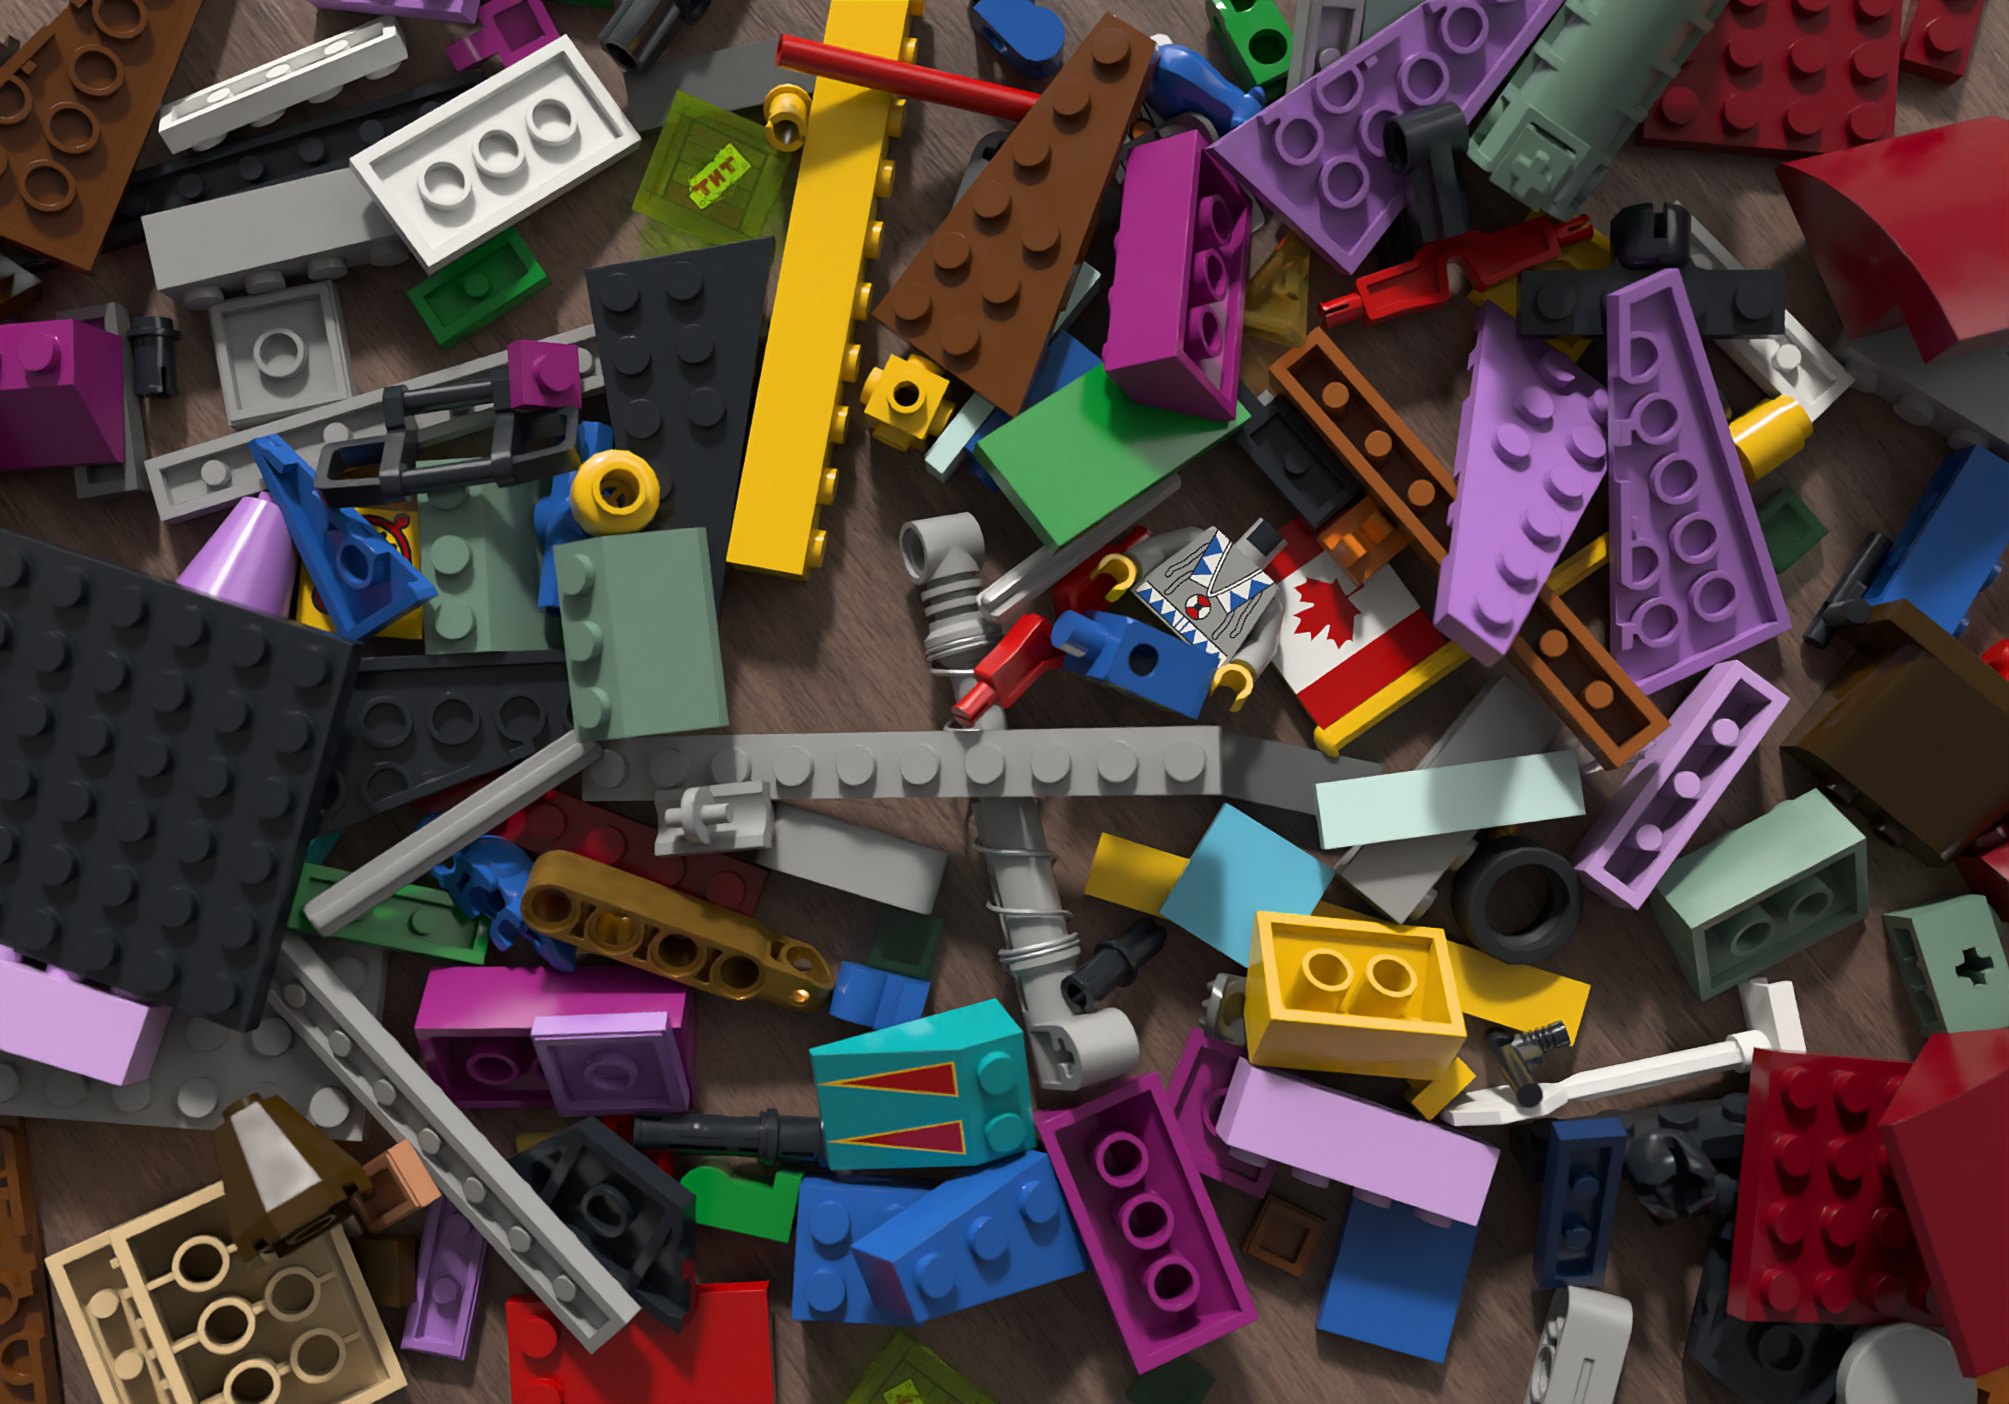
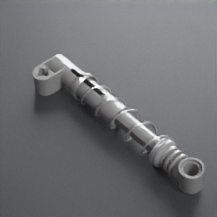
[899,512,1140,1091]

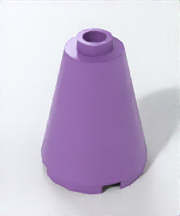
[175,491,300,618]

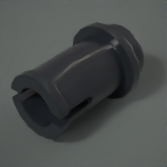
[126,316,181,399]

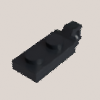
[1229,378,1364,534]

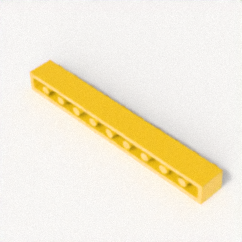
[726,0,927,582]

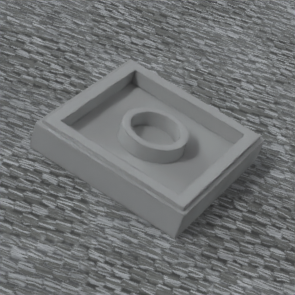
[207,279,358,430]

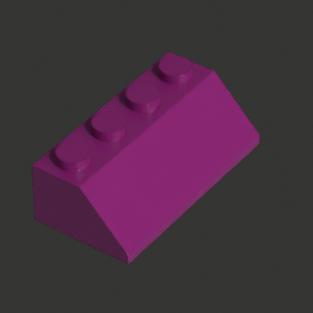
[1102,129,1253,422]
[0,319,124,472]
[414,965,697,1109]
[1033,1071,1259,1375]

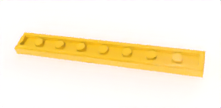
[1083,832,1591,1047]

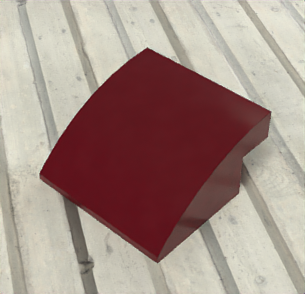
[1774,115,2009,365]
[1877,1028,2009,1378]

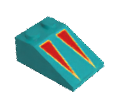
[809,998,1037,1170]

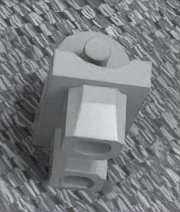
[654,780,775,858]

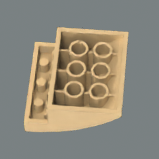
[44,1180,408,1404]

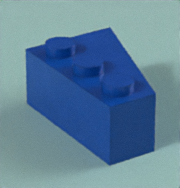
[850,1149,1092,1323]

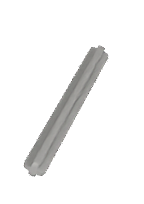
[304,729,603,937]

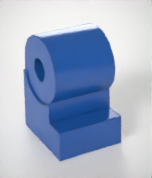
[973,0,1065,80]
[827,961,932,1030]

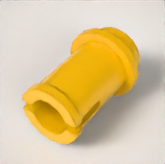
[763,84,812,152]

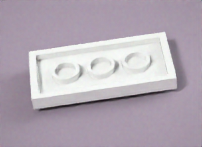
[349,34,642,275]

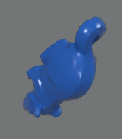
[1144,44,1266,139]
[414,811,577,972]

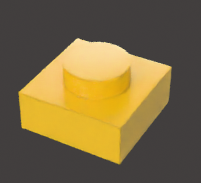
[1401,1056,1476,1121]

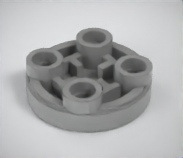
[1835,1322,1977,1404]

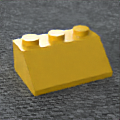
[1243,911,1467,1081]

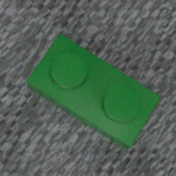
[406,225,552,350]

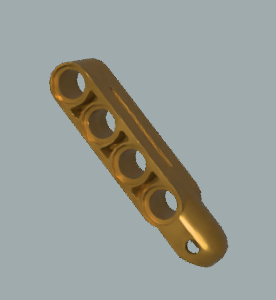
[520,850,835,1013]

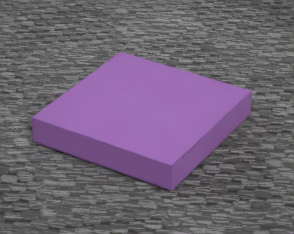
[531,1012,690,1117]

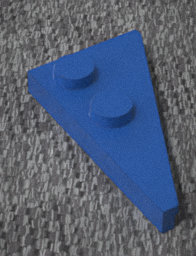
[247,434,439,642]

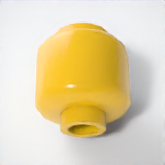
[569,450,660,538]

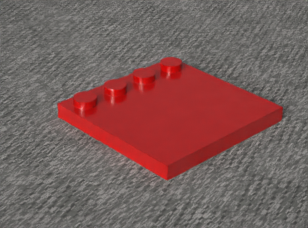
[505,1281,777,1404]

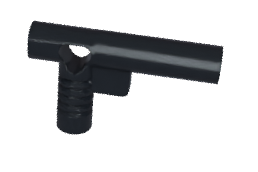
[1802,532,1893,650]
[1483,1020,1571,1108]

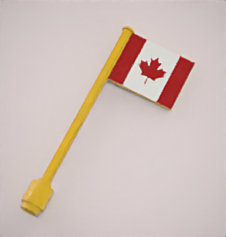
[1263,394,1813,757]

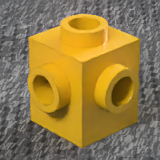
[860,354,957,453]

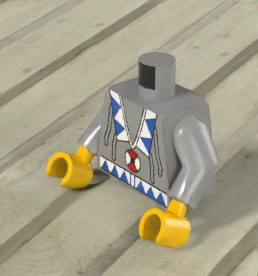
[1090,518,1288,712]

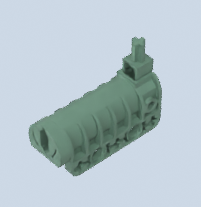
[1467,0,1730,222]

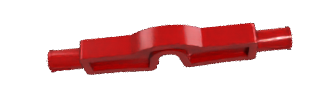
[1317,213,1594,330]
[951,525,1154,728]

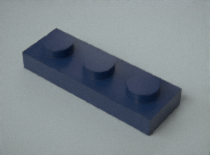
[1532,1117,1627,1290]

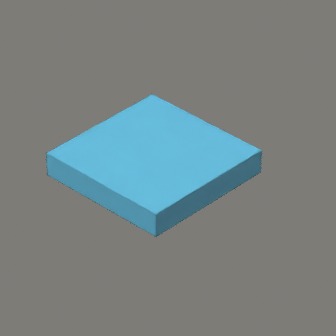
[1157,803,1337,968]

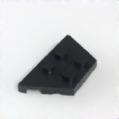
[505,1115,696,1335]
[1684,1216,1857,1404]

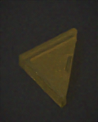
[1242,229,1310,349]

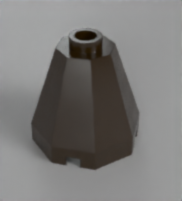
[214,1092,376,1271]

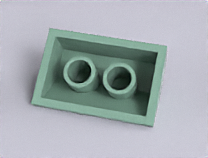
[416,457,565,655]
[553,528,729,744]
[1649,788,1869,1003]

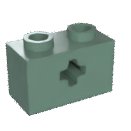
[1882,892,2009,1038]

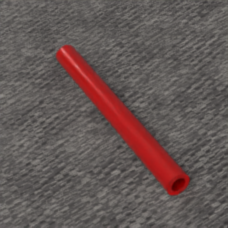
[775,33,1041,123]

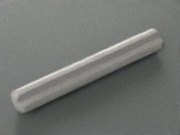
[975,472,1181,625]

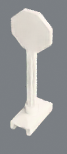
[1439,977,1806,1126]

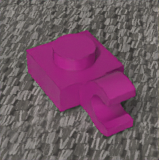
[444,0,560,74]

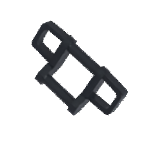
[314,368,585,509]

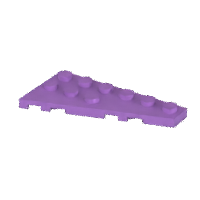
[1204,0,1564,275]
[1607,268,1792,696]
[1433,299,1609,668]

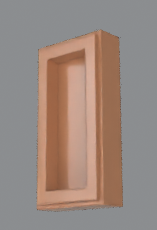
[351,1138,441,1235]

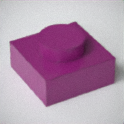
[507,339,582,411]

